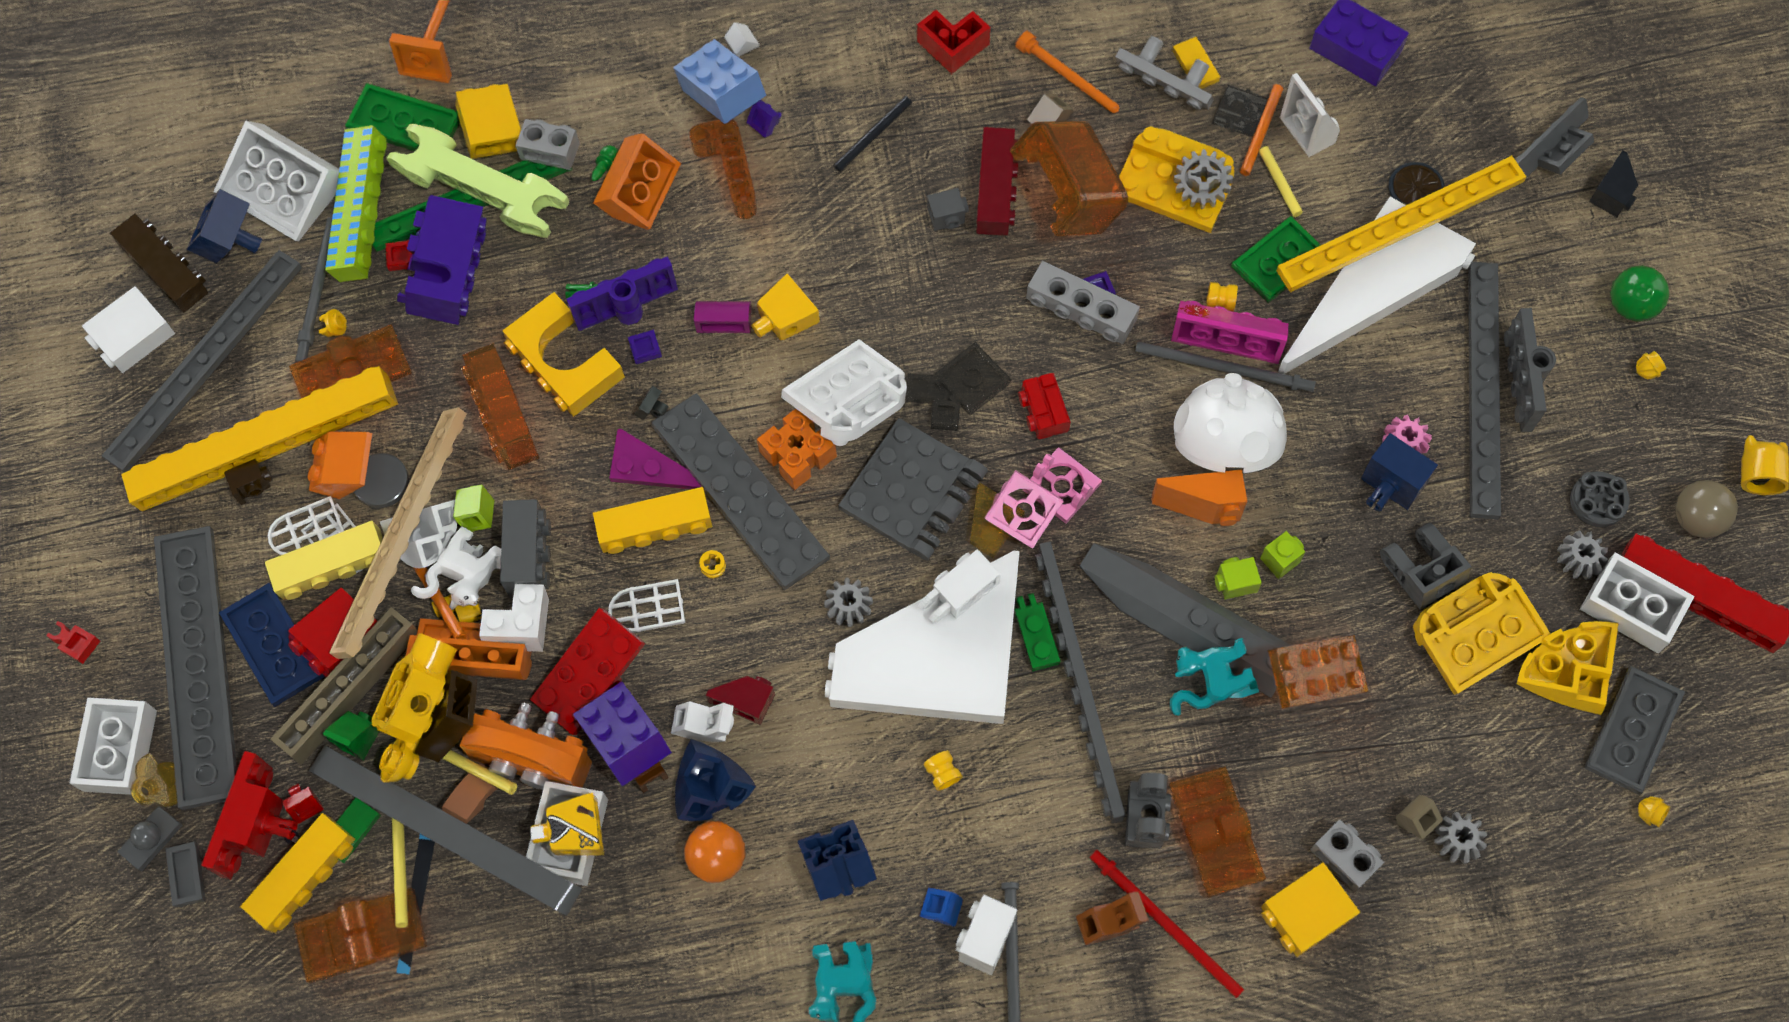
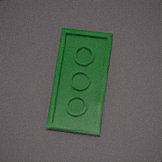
[345,83,460,151]

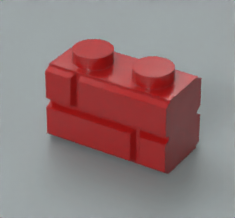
[1018,373,1071,440]

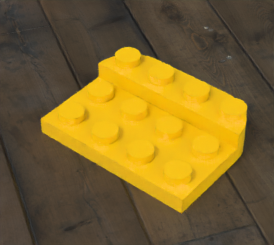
[1112,127,1234,233]
[1413,572,1551,695]

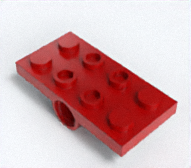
[530,608,646,735]

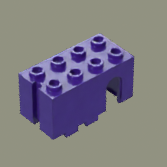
[397,195,487,325]

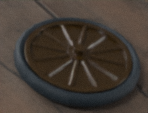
[1389,162,1445,205]

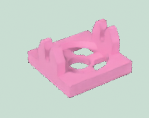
[1023,447,1102,524]
[985,470,1063,549]

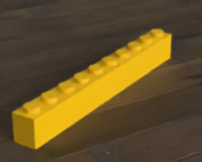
[121,366,398,512]

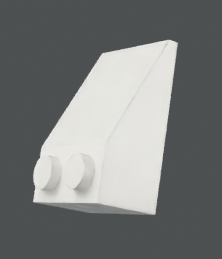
[1280,73,1340,157]

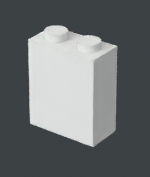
[82,286,175,374]

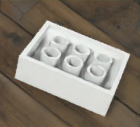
[214,121,339,241]

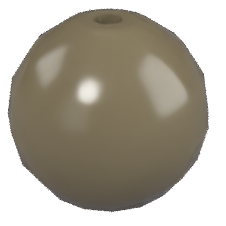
[1675,480,1738,538]

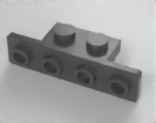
[1515,97,1594,178]

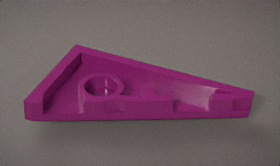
[609,429,701,489]

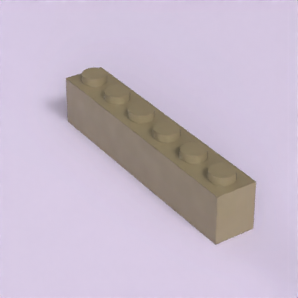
[270,607,417,765]

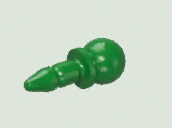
[591,145,619,181]

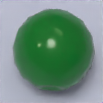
[1610,265,1670,322]

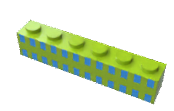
[325,125,387,282]

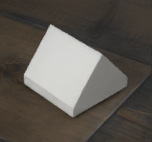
[724,22,759,57]

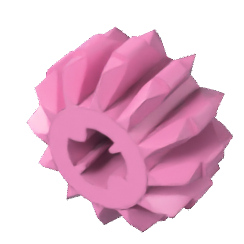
[1382,414,1432,454]

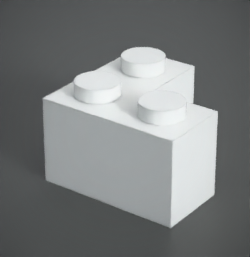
[479,584,549,652]
[956,895,1017,975]

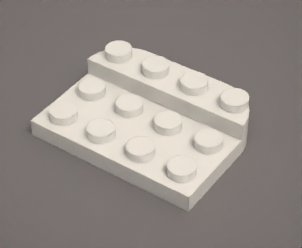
[781,340,907,446]

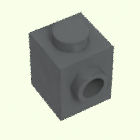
[927,188,969,231]

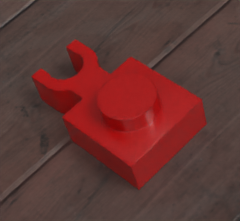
[46,621,101,664]

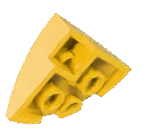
[1517,621,1618,715]

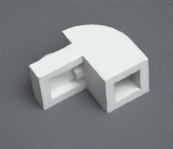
[671,701,734,742]

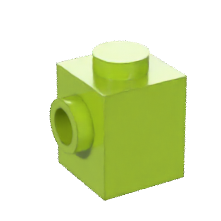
[453,485,494,532]
[1260,531,1305,579]
[1215,557,1262,600]

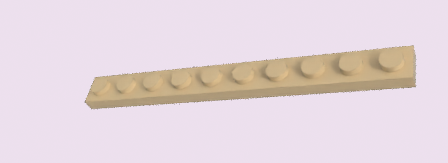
[329,408,467,659]

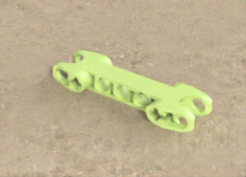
[387,124,569,238]

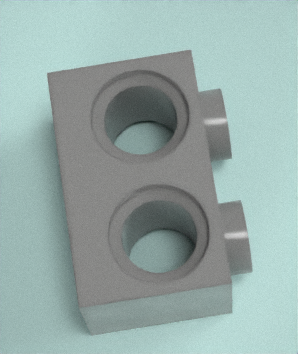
[516,119,580,170]
[1310,819,1384,893]

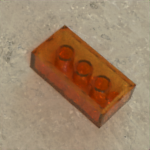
[461,343,540,470]

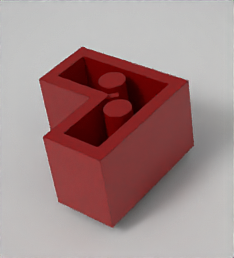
[917,10,990,74]

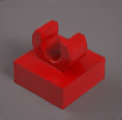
[282,783,324,824]

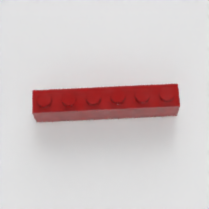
[1621,534,1789,653]

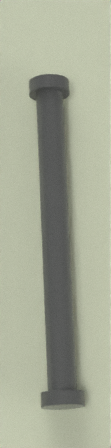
[1001,882,1021,1022]

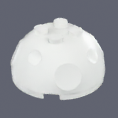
[1174,373,1287,473]

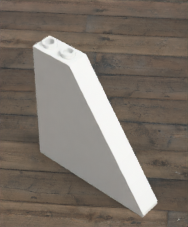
[825,551,1019,724]

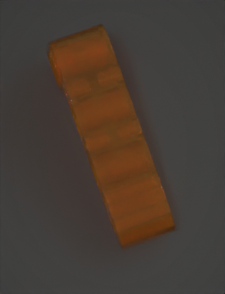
[689,119,757,220]

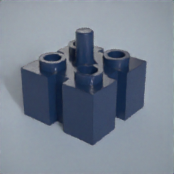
[797,820,877,901]

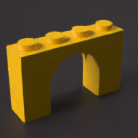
[502,292,625,417]

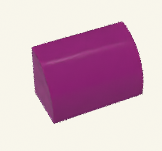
[694,301,752,333]

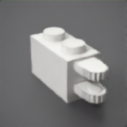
[918,549,1000,623]

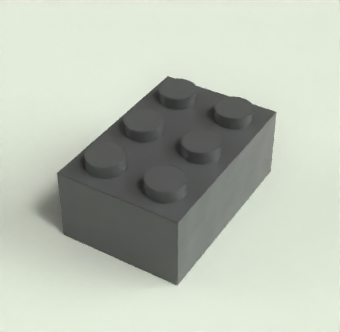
[500,499,551,600]

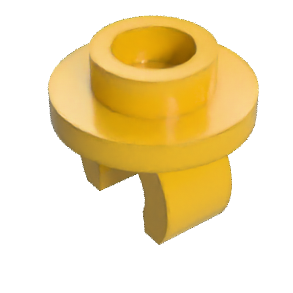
[319,309,347,337]

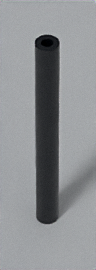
[833,96,912,172]

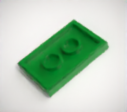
[1231,216,1321,303]

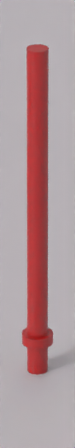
[1089,849,1245,998]

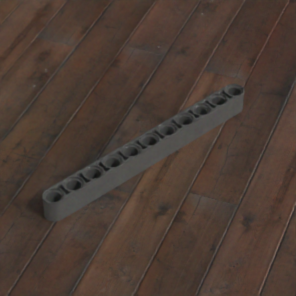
[309,745,582,916]

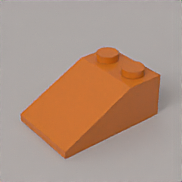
[1151,469,1247,526]

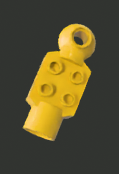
[372,633,457,783]

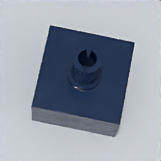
[186,189,262,264]
[1361,433,1438,512]

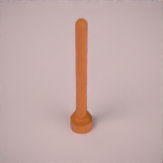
[1015,30,1119,113]

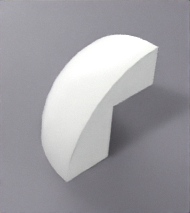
[380,500,457,568]

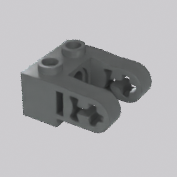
[1380,522,1472,610]
[1125,773,1171,849]

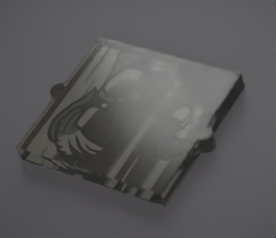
[1212,84,1269,138]

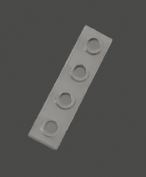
[1115,36,1213,110]

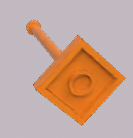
[389,0,452,83]

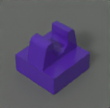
[746,100,782,137]

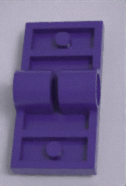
[566,256,678,331]

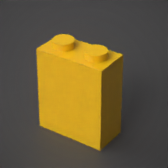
[456,84,521,159]
[1261,862,1360,957]

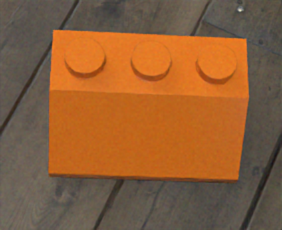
[593,133,681,230]

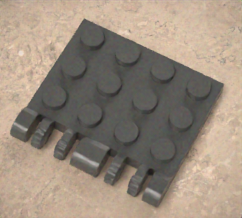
[838,418,988,561]

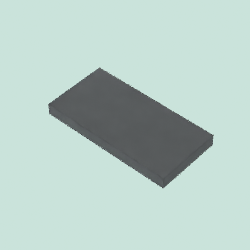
[1584,666,1685,795]

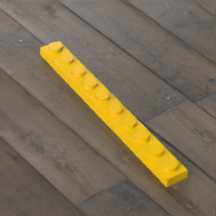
[1276,156,1527,292]

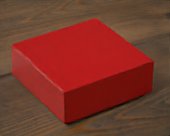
[386,241,415,271]

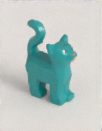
[1170,638,1260,716]
[809,941,876,1022]

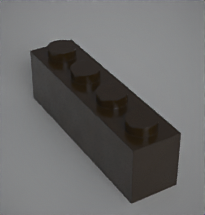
[110,213,209,313]

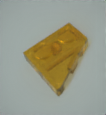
[970,483,1025,558]

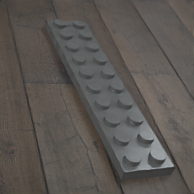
[154,526,237,810]

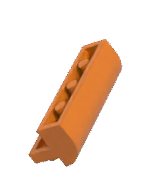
[406,618,532,680]

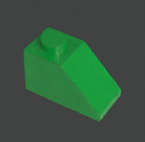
[323,711,380,761]

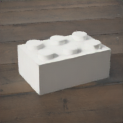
[1580,552,1695,653]
[70,698,157,795]
[526,781,608,886]

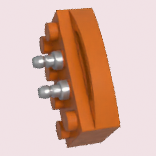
[460,703,592,789]

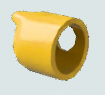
[1741,435,1789,495]

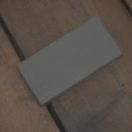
[165,842,206,908]

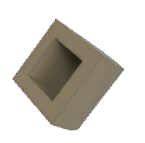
[1027,94,1074,135]
[1396,795,1443,840]

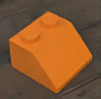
[308,432,372,499]

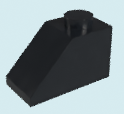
[1589,150,1638,218]

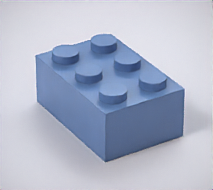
[673,39,766,124]

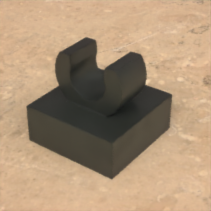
[634,386,669,420]

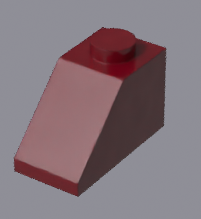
[706,676,775,726]

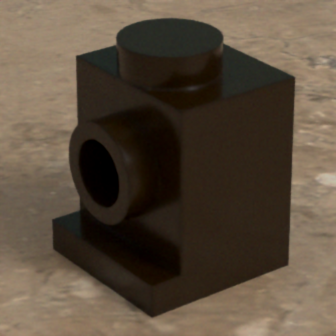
[224,459,273,505]

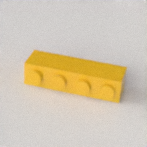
[593,487,713,554]
[240,813,356,933]

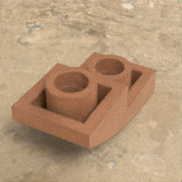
[442,763,498,824]

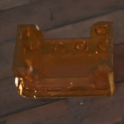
[1010,121,1128,237]

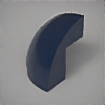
[675,739,756,821]

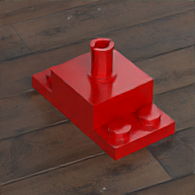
[201,751,298,880]

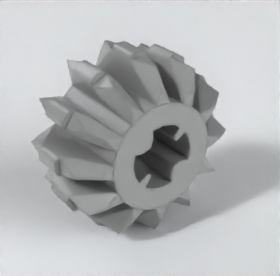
[1557,530,1608,580]
[824,577,873,628]
[1434,812,1487,864]

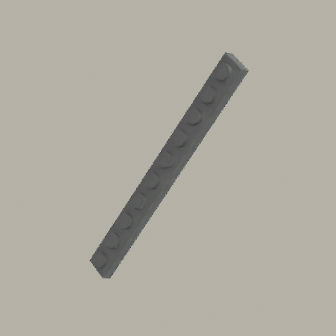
[102,250,302,472]
[1468,262,1501,520]
[1035,541,1125,824]

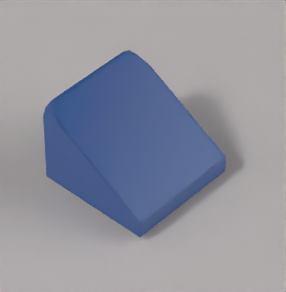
[920,888,963,926]

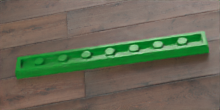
[373,145,572,252]

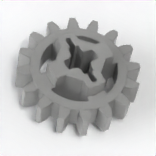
[1174,149,1233,209]

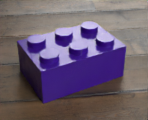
[1309,0,1409,87]
[573,682,672,786]

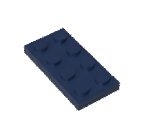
[219,583,325,707]

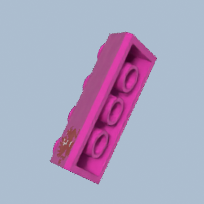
[1171,300,1288,364]

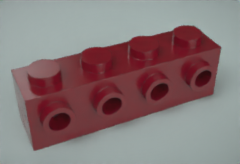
[976,127,1020,236]

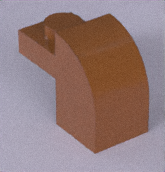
[1076,892,1149,945]

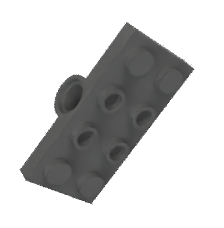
[1504,308,1556,433]

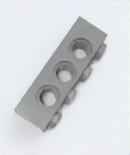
[1026,261,1140,344]

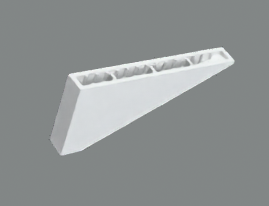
[1278,197,1476,374]

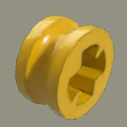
[699,550,726,579]

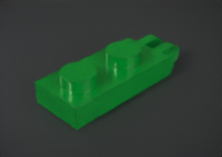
[1014,593,1060,672]

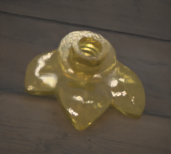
[131,753,178,807]

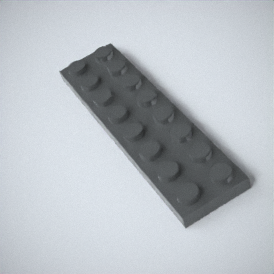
[652,393,830,591]

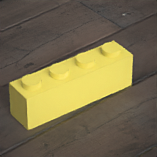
[265,521,383,600]

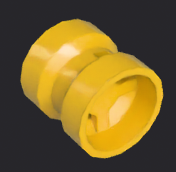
[1206,282,1238,312]
[923,751,963,791]

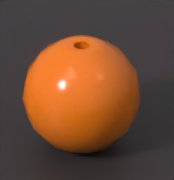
[684,821,745,883]

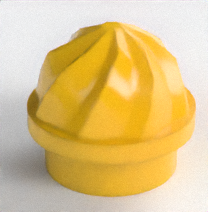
[1636,351,1666,379]
[1638,797,1670,827]

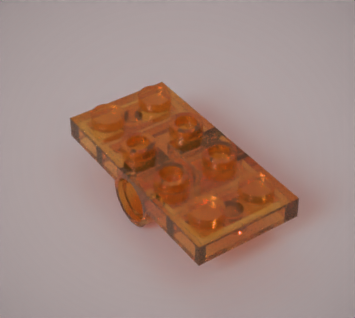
[289,324,412,398]
[1268,635,1369,709]
[1169,766,1266,898]
[294,888,427,984]

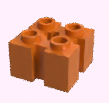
[757,408,837,491]

